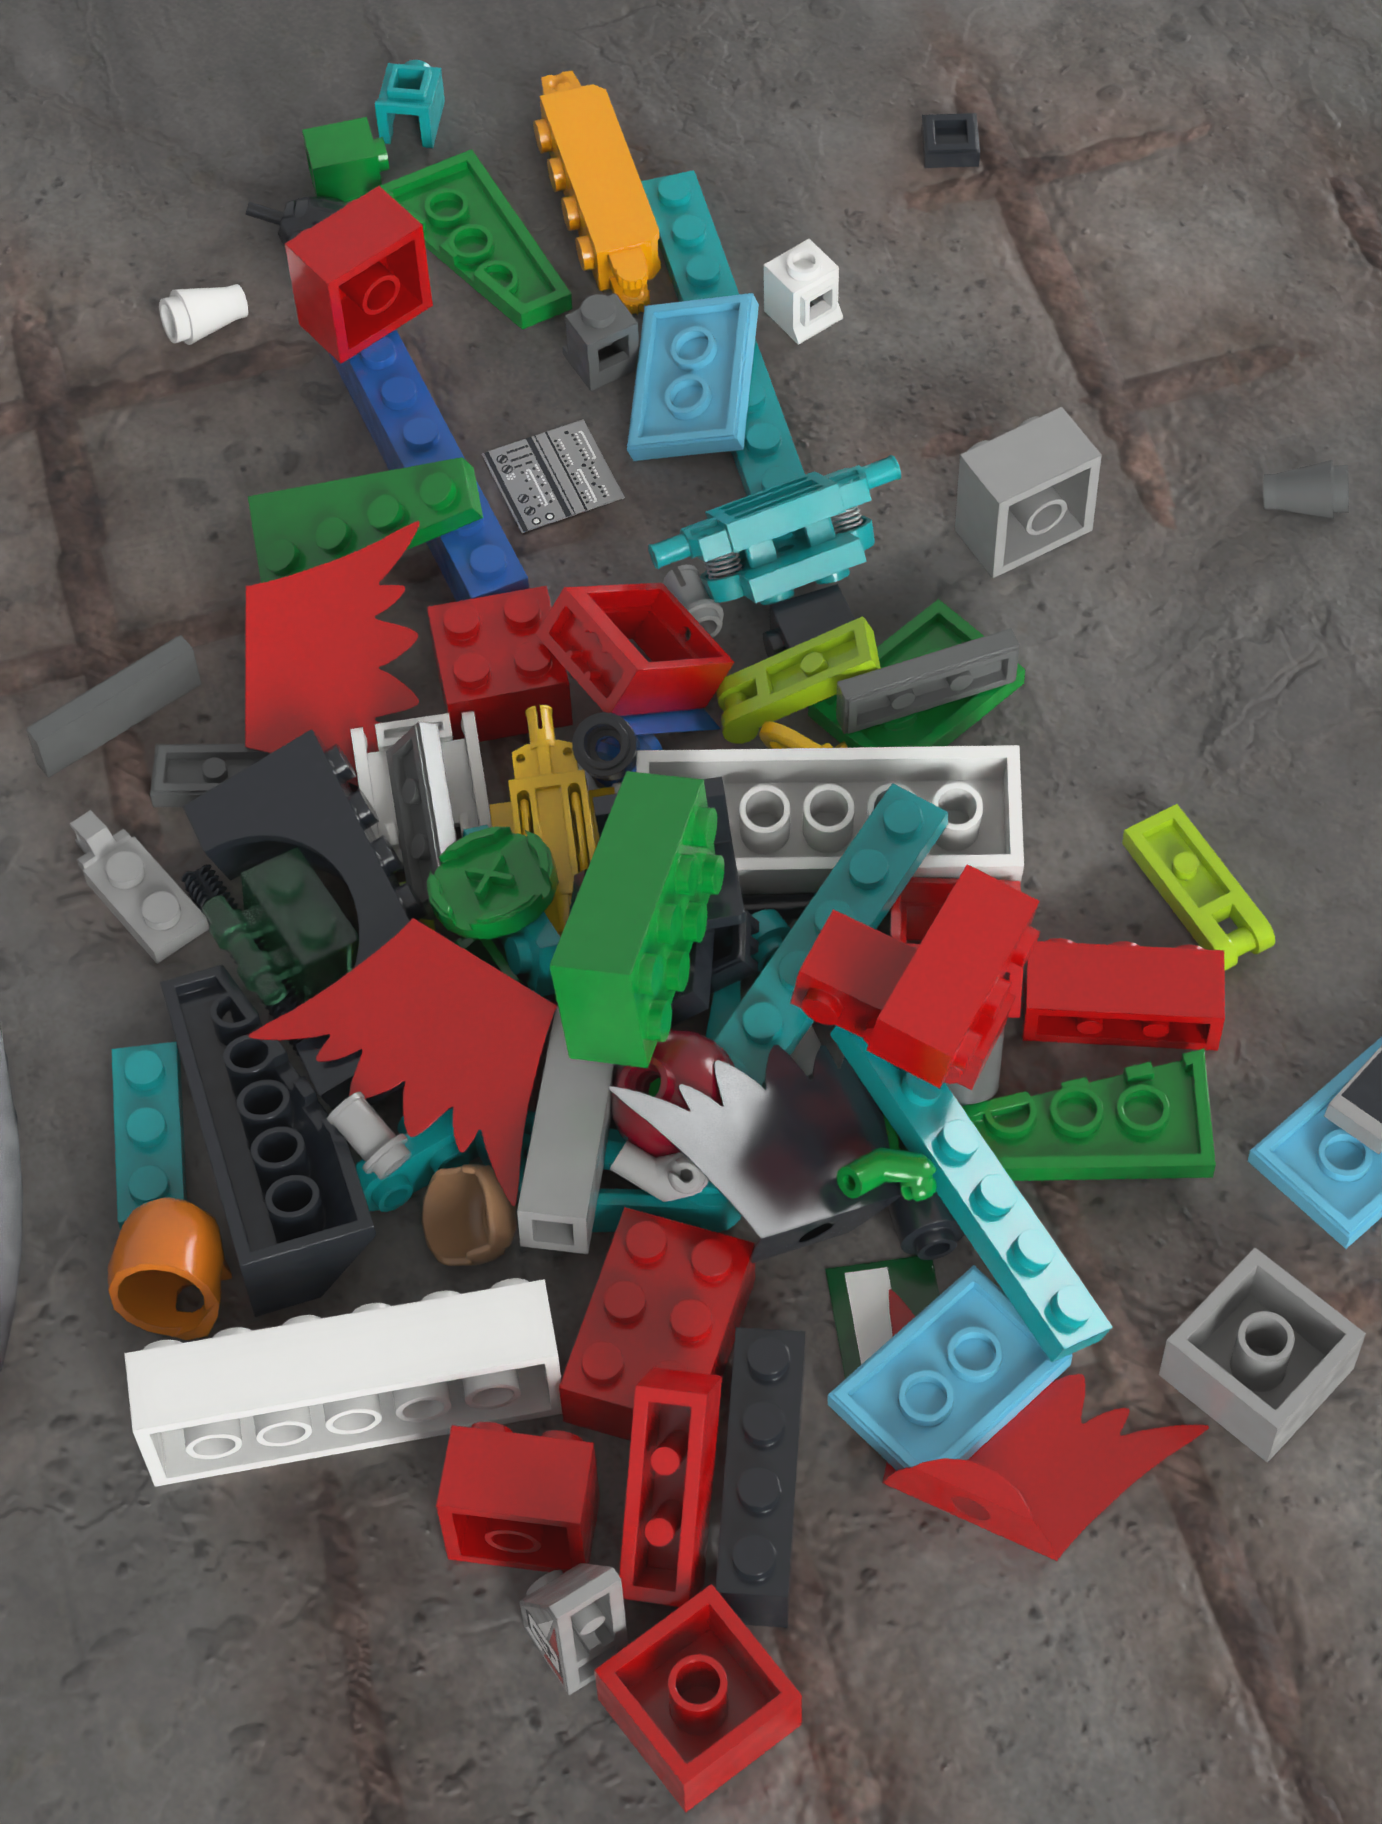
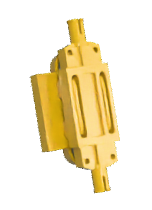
[489,705,616,937]

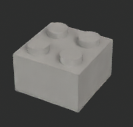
[955,407,1102,578]
[1159,1248,1366,1463]

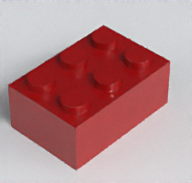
[559,1207,756,1441]

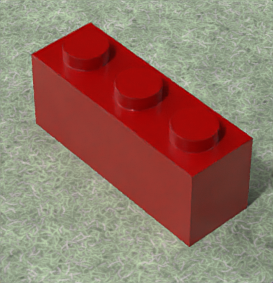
[866,864,1041,1089]
[790,909,1016,1090]
[1023,938,1225,1051]
[619,1367,722,1607]

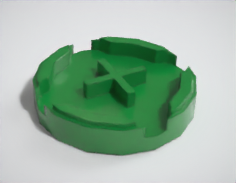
[426,827,559,939]

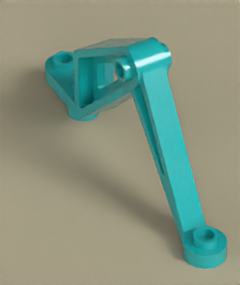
[355,909,791,1232]

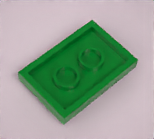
[808,599,1026,748]

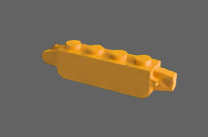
[533,71,661,315]

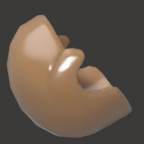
[422,1164,518,1266]

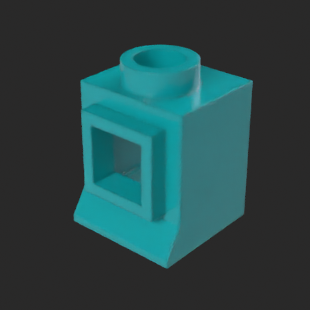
[375,60,445,148]

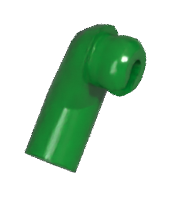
[837,1147,937,1201]

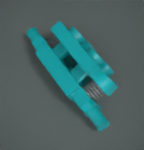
[648,455,901,605]

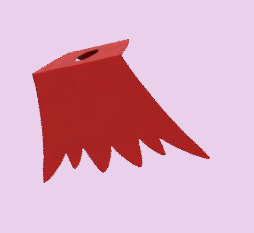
[245,521,420,787]
[248,918,558,1206]
[882,1289,1209,1561]

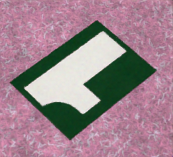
[825,1256,940,1379]

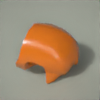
[108,1197,232,1340]

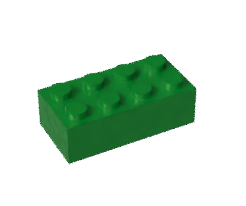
[549,771,724,1068]

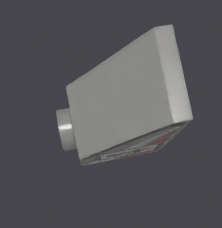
[519,1563,628,1695]

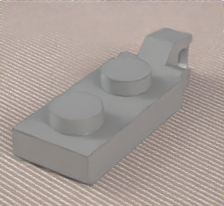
[70,810,210,964]

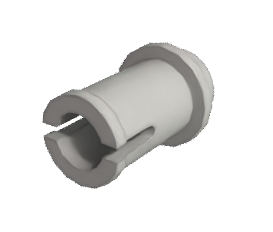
[663,565,724,638]
[327,1091,412,1180]

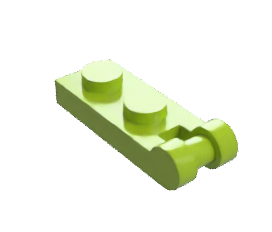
[716,616,881,744]
[1122,804,1275,971]

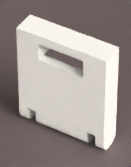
[350,711,492,872]

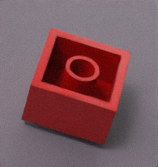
[285,186,433,364]
[427,585,573,742]
[436,1422,600,1573]
[594,1584,802,1812]

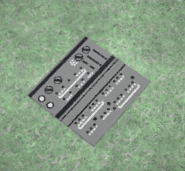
[482,419,625,533]

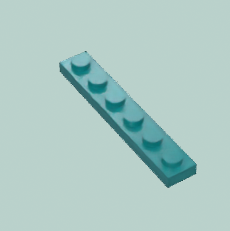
[714,783,948,1090]
[830,1025,1113,1362]

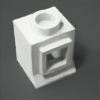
[764,239,843,345]

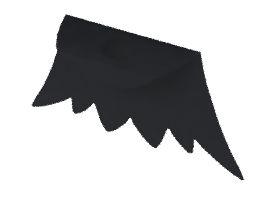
[609,1045,901,1263]

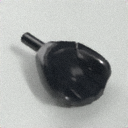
[245,196,347,246]

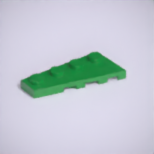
[373,149,573,330]
[247,457,483,583]
[961,1049,1216,1181]

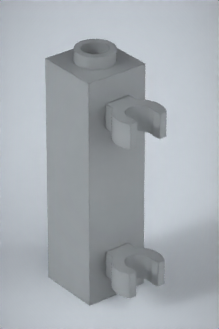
[517,1006,620,1254]

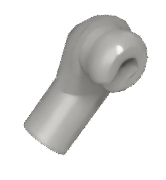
[610,1141,709,1202]

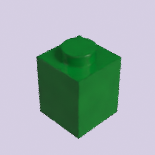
[302,117,390,203]

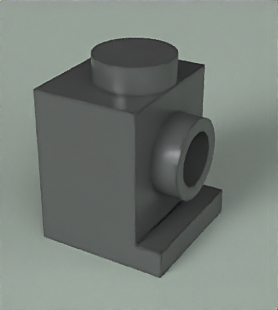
[562,293,639,391]

